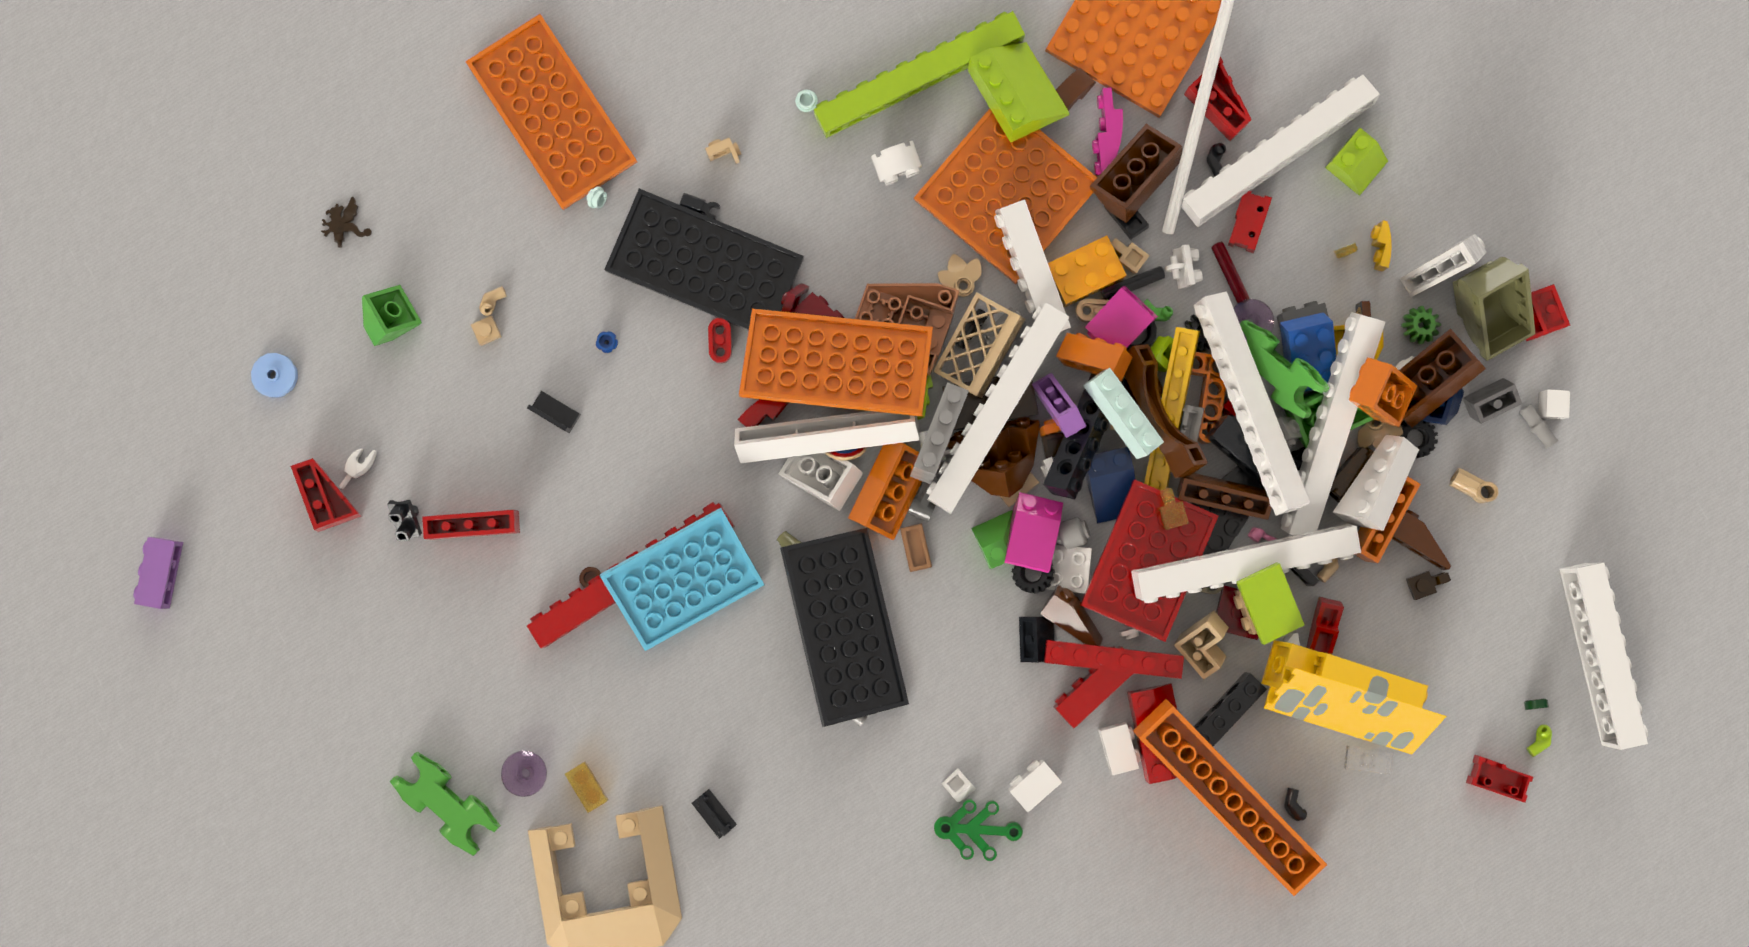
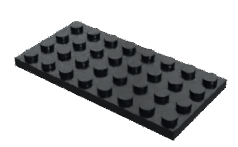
[604,188,804,331]
[780,528,909,727]

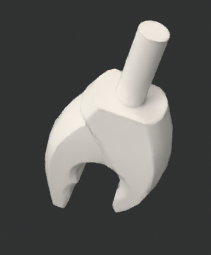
[339,448,377,489]

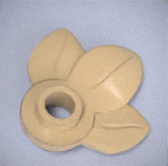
[938,254,982,297]
[1358,420,1403,448]

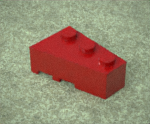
[1184,56,1252,141]

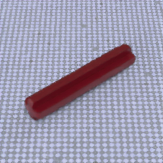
[1211,241,1250,305]

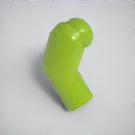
[1526,724,1552,757]

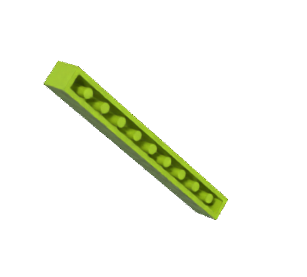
[813,11,1025,138]

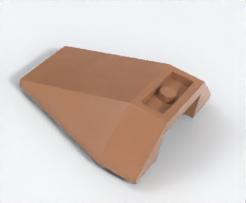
[855,283,960,376]

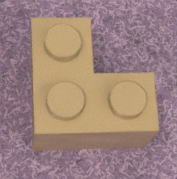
[1174,610,1229,679]

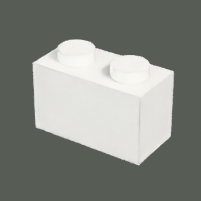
[1098,722,1141,775]
[1008,760,1062,812]

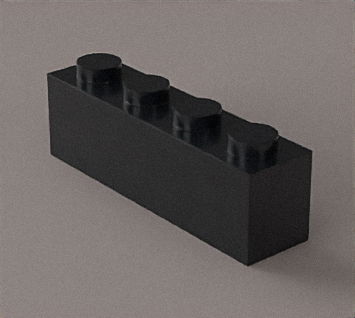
[1205,415,1265,488]

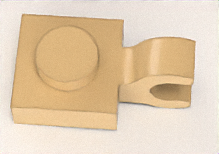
[1111,238,1150,274]

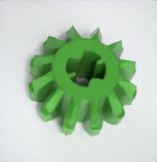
[1401,306,1441,345]

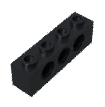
[1193,672,1267,746]

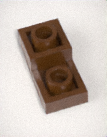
[1056,68,1096,111]

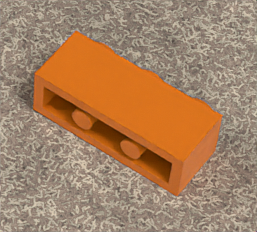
[1056,333,1133,381]

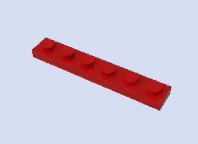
[1044,640,1184,679]

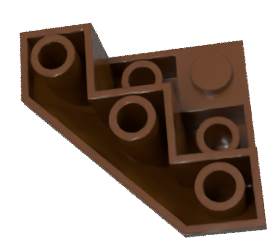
[947,417,1040,498]

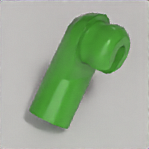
[1143,299,1173,322]

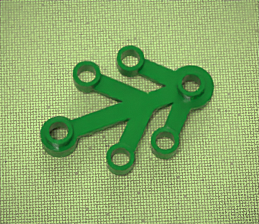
[934,799,1023,861]

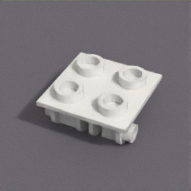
[1046,545,1092,593]

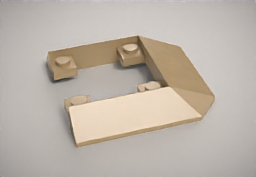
[528,805,682,947]

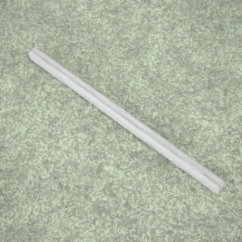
[1162,0,1235,235]

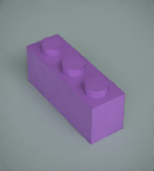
[1032,373,1086,438]
[133,537,183,609]

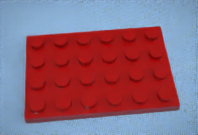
[1080,479,1218,642]

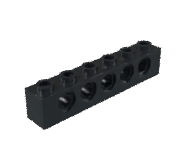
[1043,373,1126,500]

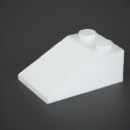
[778,453,863,511]

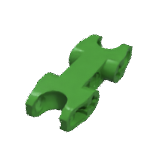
[1240,320,1330,418]
[390,752,501,856]

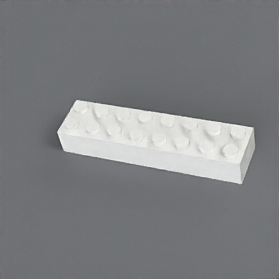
[1559,563,1648,750]

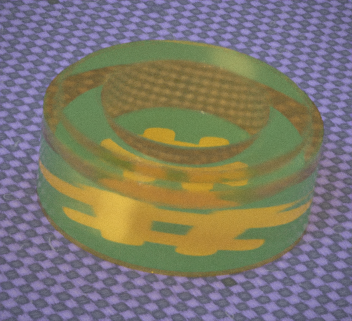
[1334,242,1358,259]

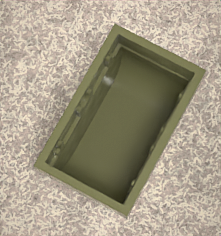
[1452,257,1535,361]

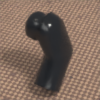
[1206,143,1226,177]
[1284,787,1307,821]

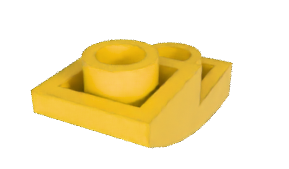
[1370,220,1392,272]

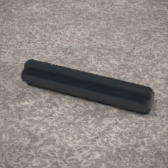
[1101,266,1165,300]

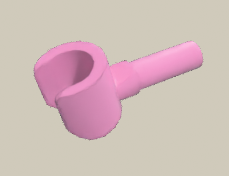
[1248,527,1277,543]

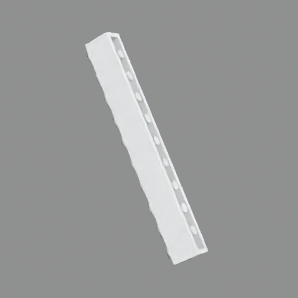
[1181,75,1380,227]
[1193,291,1310,516]
[926,303,1069,514]
[1281,312,1386,535]
[1131,524,1361,603]

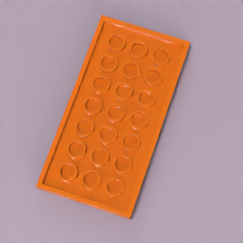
[465,14,637,210]
[739,309,933,416]

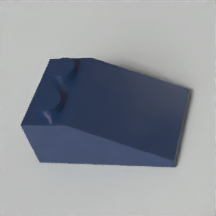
[1086,447,1136,524]

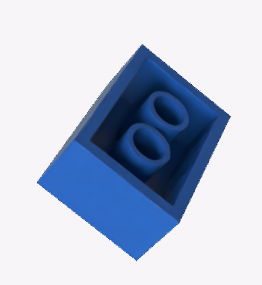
[1280,312,1336,392]

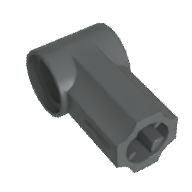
[908,477,939,522]

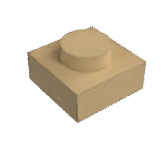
[471,316,502,346]

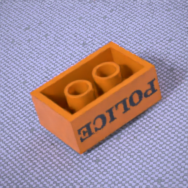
[1349,357,1417,427]

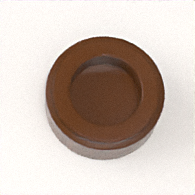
[579,567,601,588]

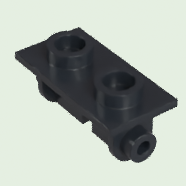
[691,789,737,839]

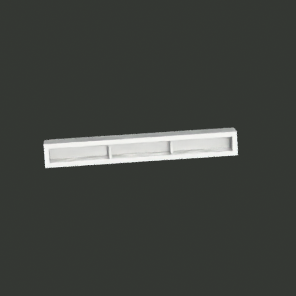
[734,411,919,463]

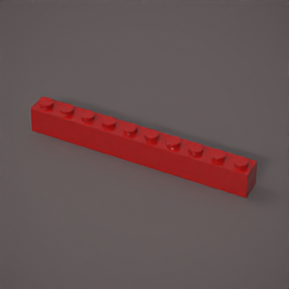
[527,502,735,649]

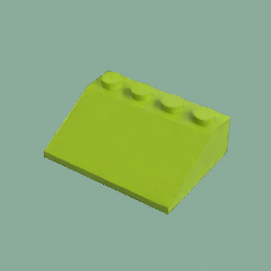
[968,42,1070,143]

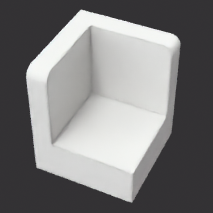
[1538,390,1570,420]

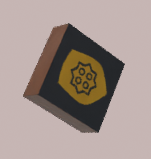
[1356,301,1371,317]

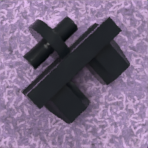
[387,500,422,541]

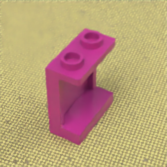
[1085,286,1158,348]

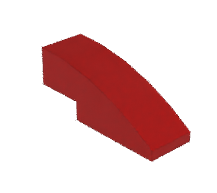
[737,399,790,427]
[1307,596,1344,655]

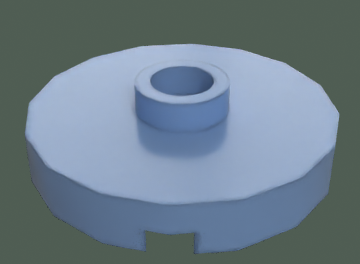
[251,353,298,398]

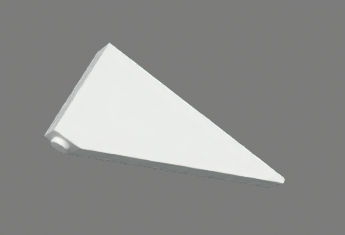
[1399,234,1487,297]

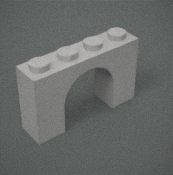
[910,382,969,484]

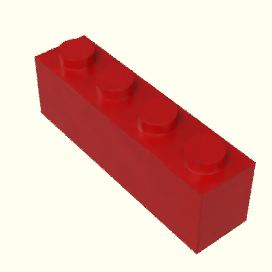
[422,510,520,540]
[1053,646,1134,729]

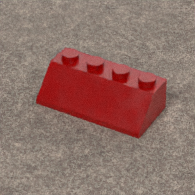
[1127,683,1177,784]

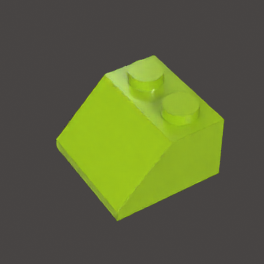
[1325,128,1388,196]

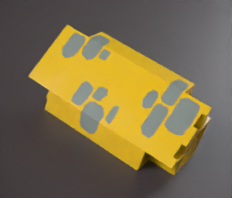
[1261,640,1447,755]

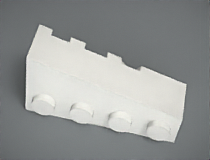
[1333,435,1419,531]

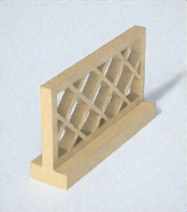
[933,292,1025,398]

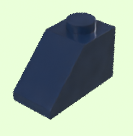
[1423,389,1464,425]

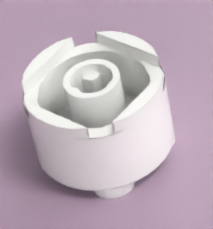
[871,141,922,186]

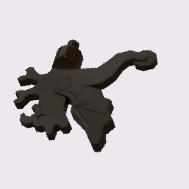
[321,197,372,248]

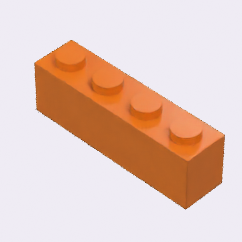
[1354,476,1421,563]

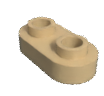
[1075,299,1109,322]

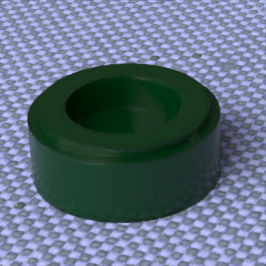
[1524,699,1549,710]

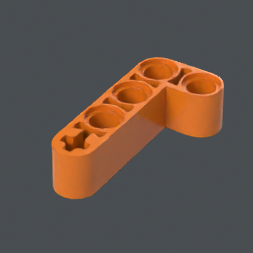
[1191,352,1226,444]

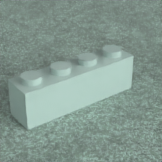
[1083,368,1164,459]

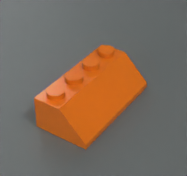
[848,443,922,541]

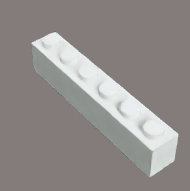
[994,199,1071,331]

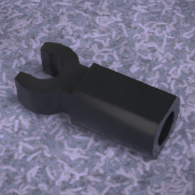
[680,193,720,220]

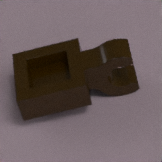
[1406,571,1451,600]

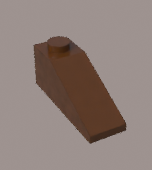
[1392,510,1451,570]
[1040,585,1103,646]

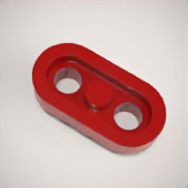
[708,318,732,364]

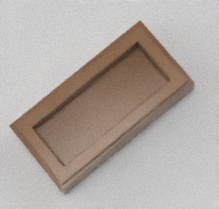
[900,523,932,572]

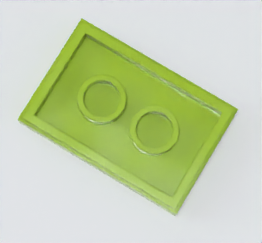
[1236,562,1305,645]

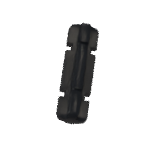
[955,309,988,349]

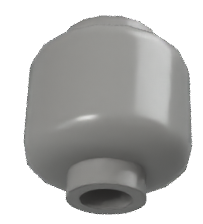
[1057,517,1090,550]

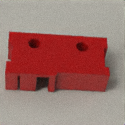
[1228,191,1272,254]
[1466,755,1533,803]

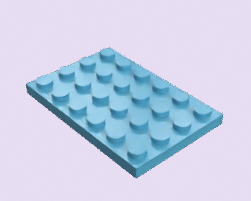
[600,508,764,651]

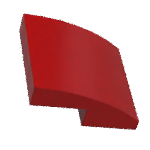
[1525,284,1571,342]

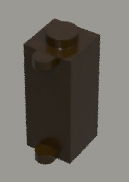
[1329,447,1374,503]

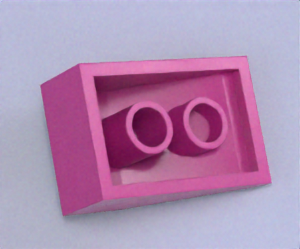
[1004,492,1063,573]

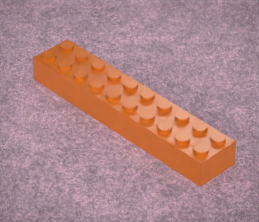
[1133,699,1327,896]

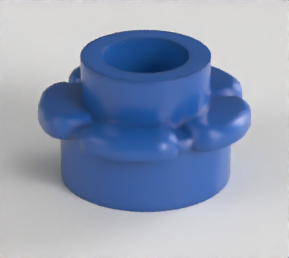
[596,331,618,353]

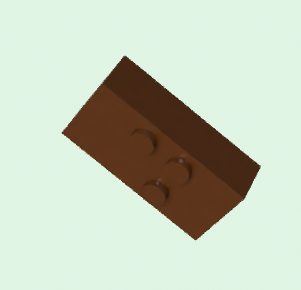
[1399,328,1486,428]

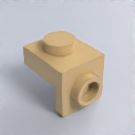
[705,138,742,164]

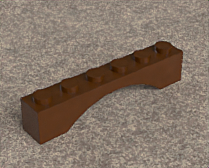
[1124,344,1208,479]

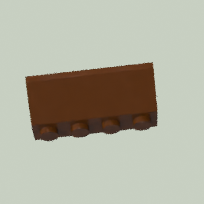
[1090,123,1182,223]

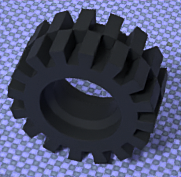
[1400,420,1438,459]
[1011,563,1055,594]

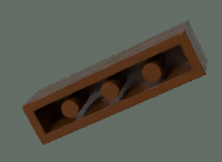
[1177,473,1272,520]

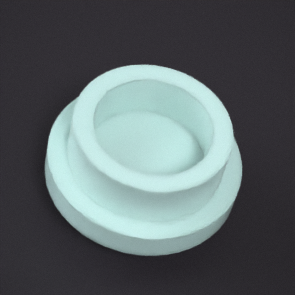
[795,90,818,112]
[587,186,607,209]

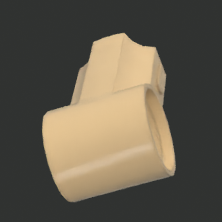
[1449,468,1499,503]

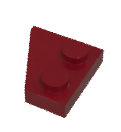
[781,283,810,313]

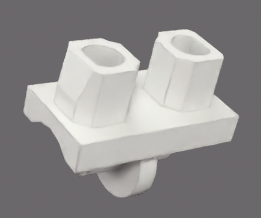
[1165,244,1203,289]

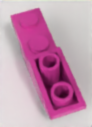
[1092,87,1123,176]

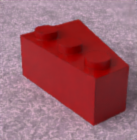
[290,458,362,532]

